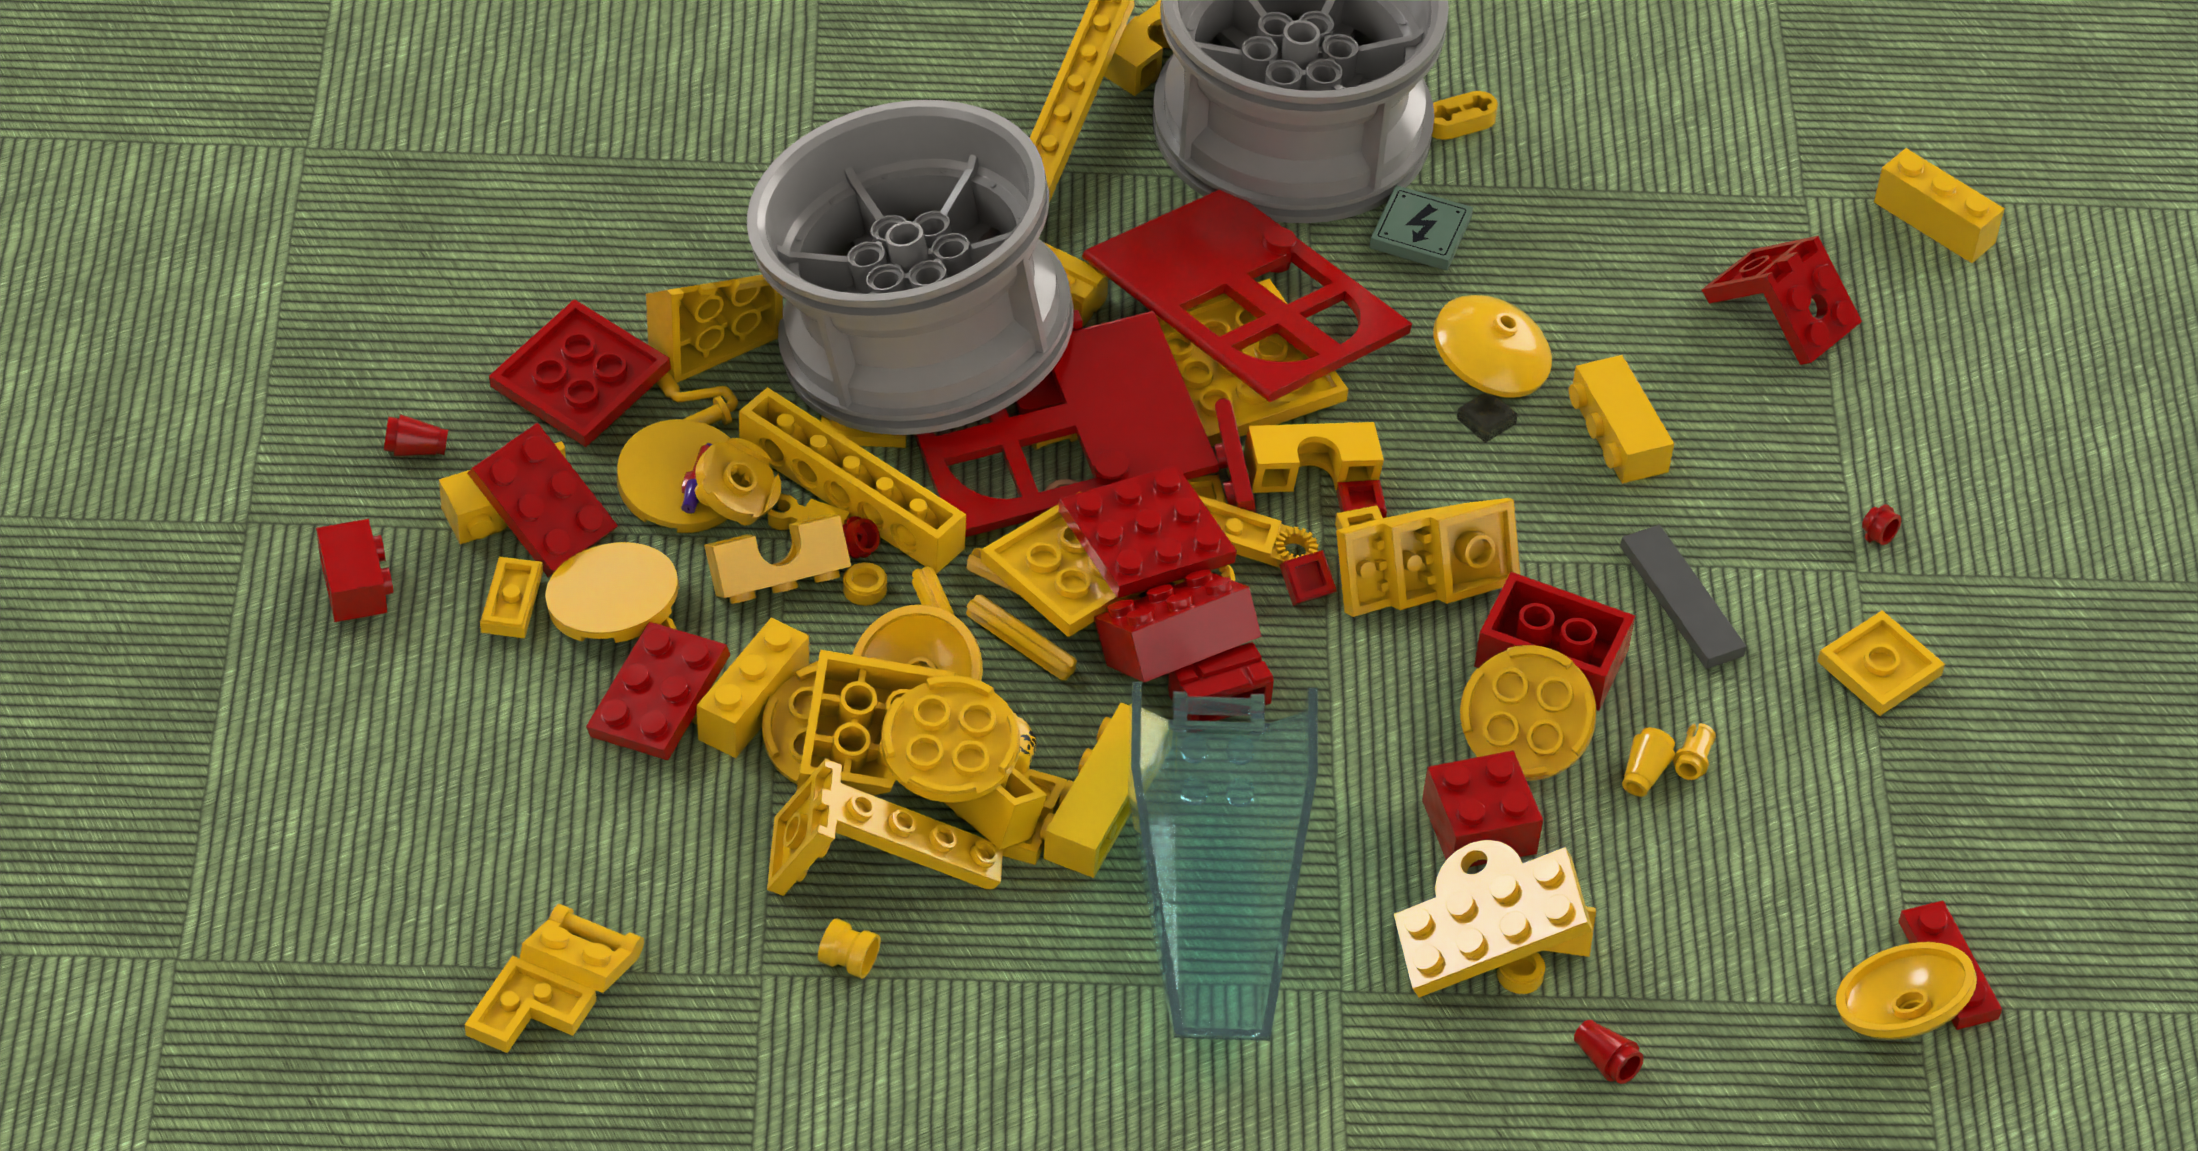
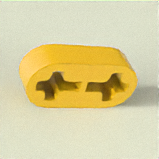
[1432,91,1498,140]

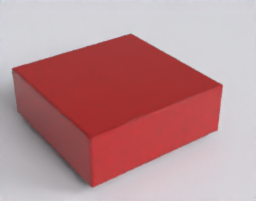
[1336,480,1387,518]
[1279,550,1337,606]

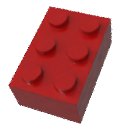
[1094,570,1262,683]
[1474,572,1636,711]

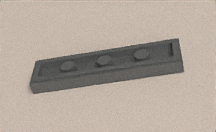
[1620,524,1746,669]

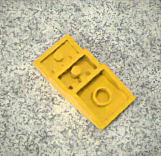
[1336,498,1521,617]

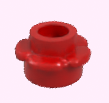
[1862,504,1901,545]
[842,516,880,559]

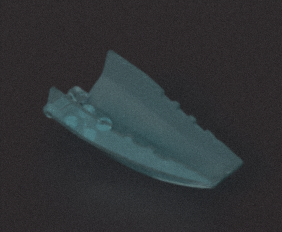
[1128,682,1318,1041]

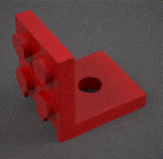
[1701,236,1862,365]

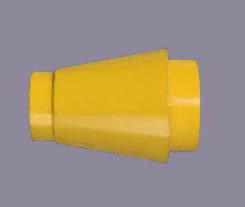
[1622,727,1675,797]

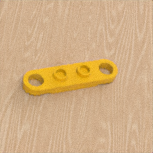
[1199,495,1318,568]

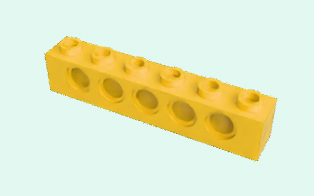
[739,387,966,574]

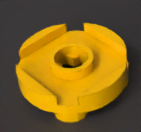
[695,438,781,526]

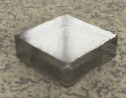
[1456,392,1518,443]

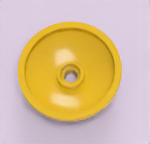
[1433,295,1552,398]
[853,605,983,681]
[1836,942,1977,1040]

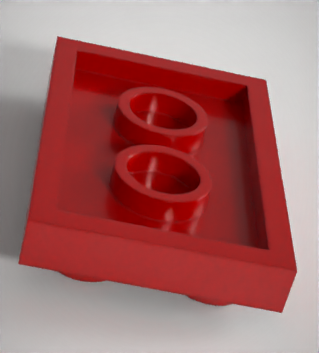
[467,422,618,578]
[586,622,730,761]

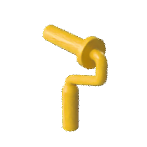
[656,371,738,425]

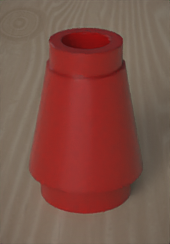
[383,414,448,456]
[1574,1019,1644,1084]

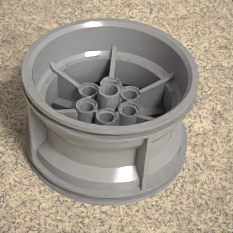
[1152,0,1449,223]
[747,100,1074,435]

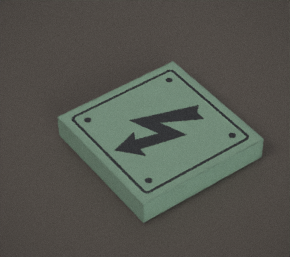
[1369,185,1473,271]

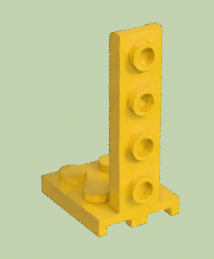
[767,759,1003,896]

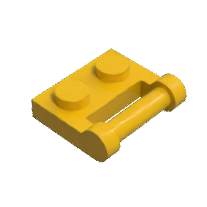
[519,904,644,993]

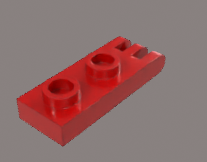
[1214,398,1256,513]

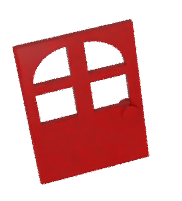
[1082,190,1412,402]
[914,311,1219,537]

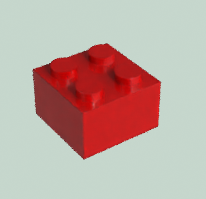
[1422,750,1543,867]

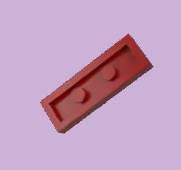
[1898,900,2002,1030]

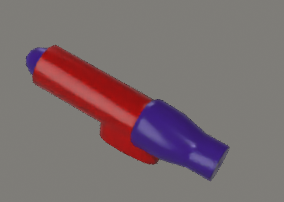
[681,443,712,514]

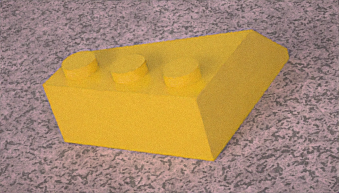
[646,275,783,383]
[796,650,956,796]

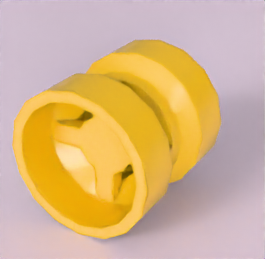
[818,918,881,979]

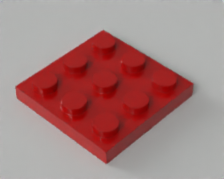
[489,299,671,447]
[1058,465,1237,599]

